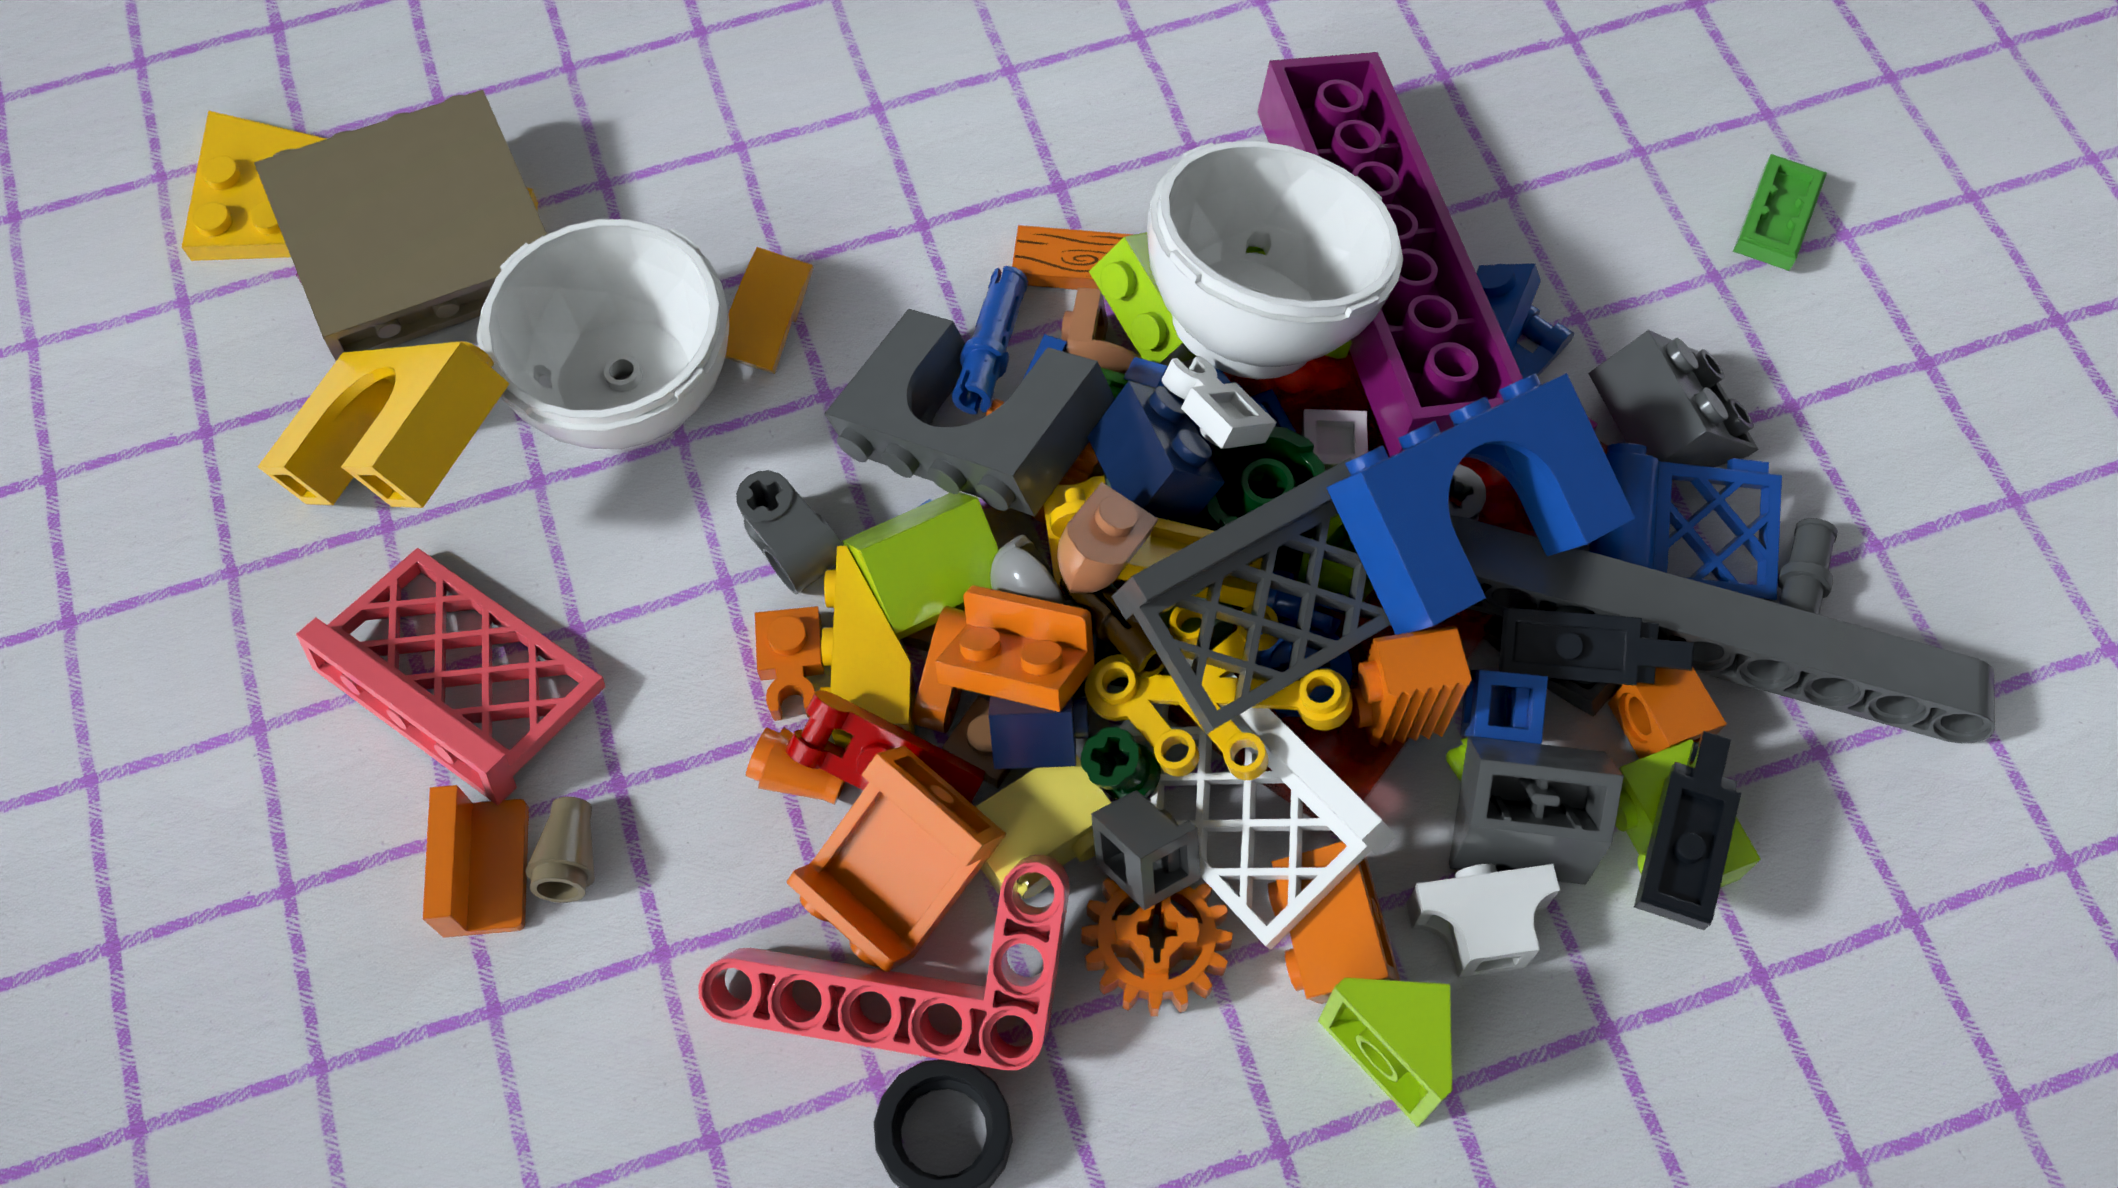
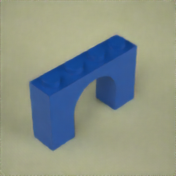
[1326,373,1636,635]

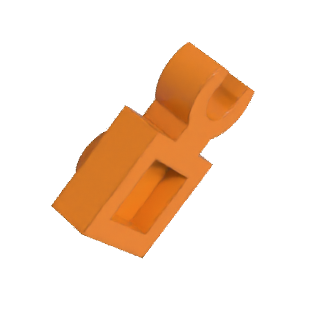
[755,606,825,721]

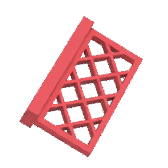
[296,548,605,806]

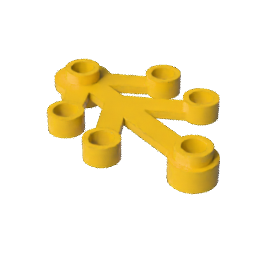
[1085,604,1353,780]

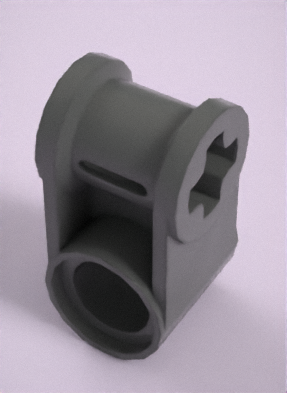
[736,470,843,594]

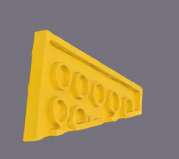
[181,110,538,261]

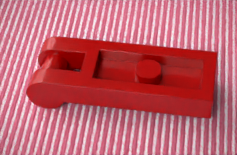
[785,690,985,803]

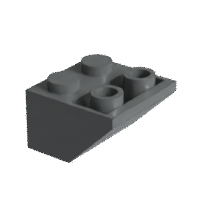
[1588,330,1759,481]
[1449,736,1624,885]

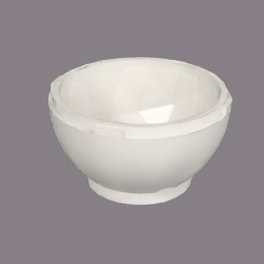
[1147,141,1403,379]
[476,219,729,450]

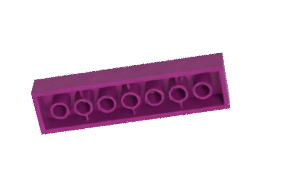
[1257,52,1523,458]

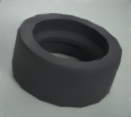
[873,1059,1013,1188]

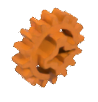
[1081,878,1232,1017]

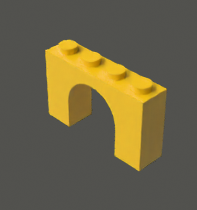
[257,341,510,508]

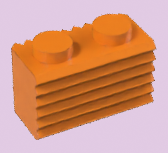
[1350,625,1472,748]

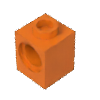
[1608,667,1727,759]

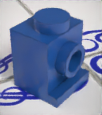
[1460,670,1548,744]

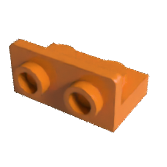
[935,585,1095,712]

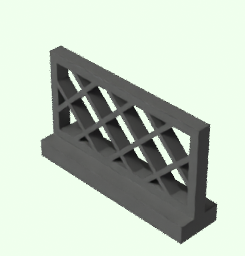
[1112,457,1391,734]

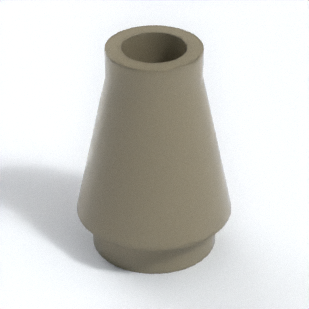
[525,797,595,903]

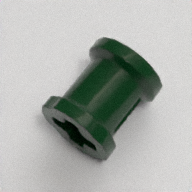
[1081,727,1161,800]

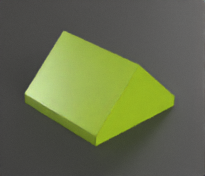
[842,492,999,640]
[1318,978,1452,1128]

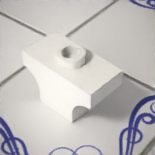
[1406,864,1560,978]

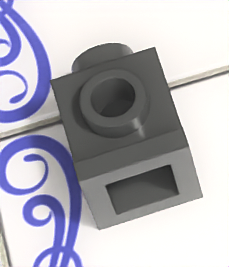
[1091,790,1201,910]

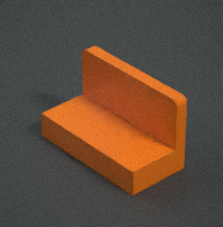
[423,785,529,938]

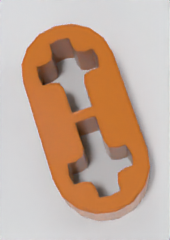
[912,606,967,734]

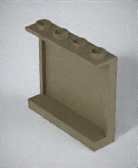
[254,89,547,361]

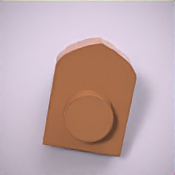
[1061,288,1142,374]
[1057,482,1158,593]

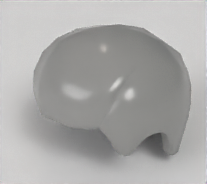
[990,535,1080,608]

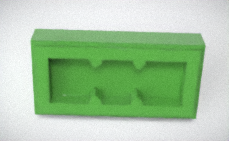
[1733,154,1827,271]

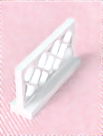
[1116,658,1397,950]

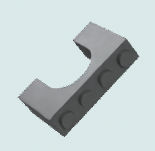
[824,309,1115,516]

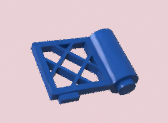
[1588,443,1782,601]

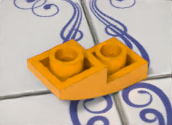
[725,247,814,374]

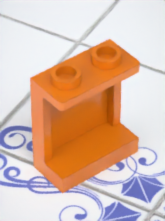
[787,746,1006,972]

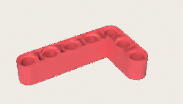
[698,855,1070,1070]

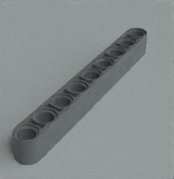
[1450,515,1995,743]

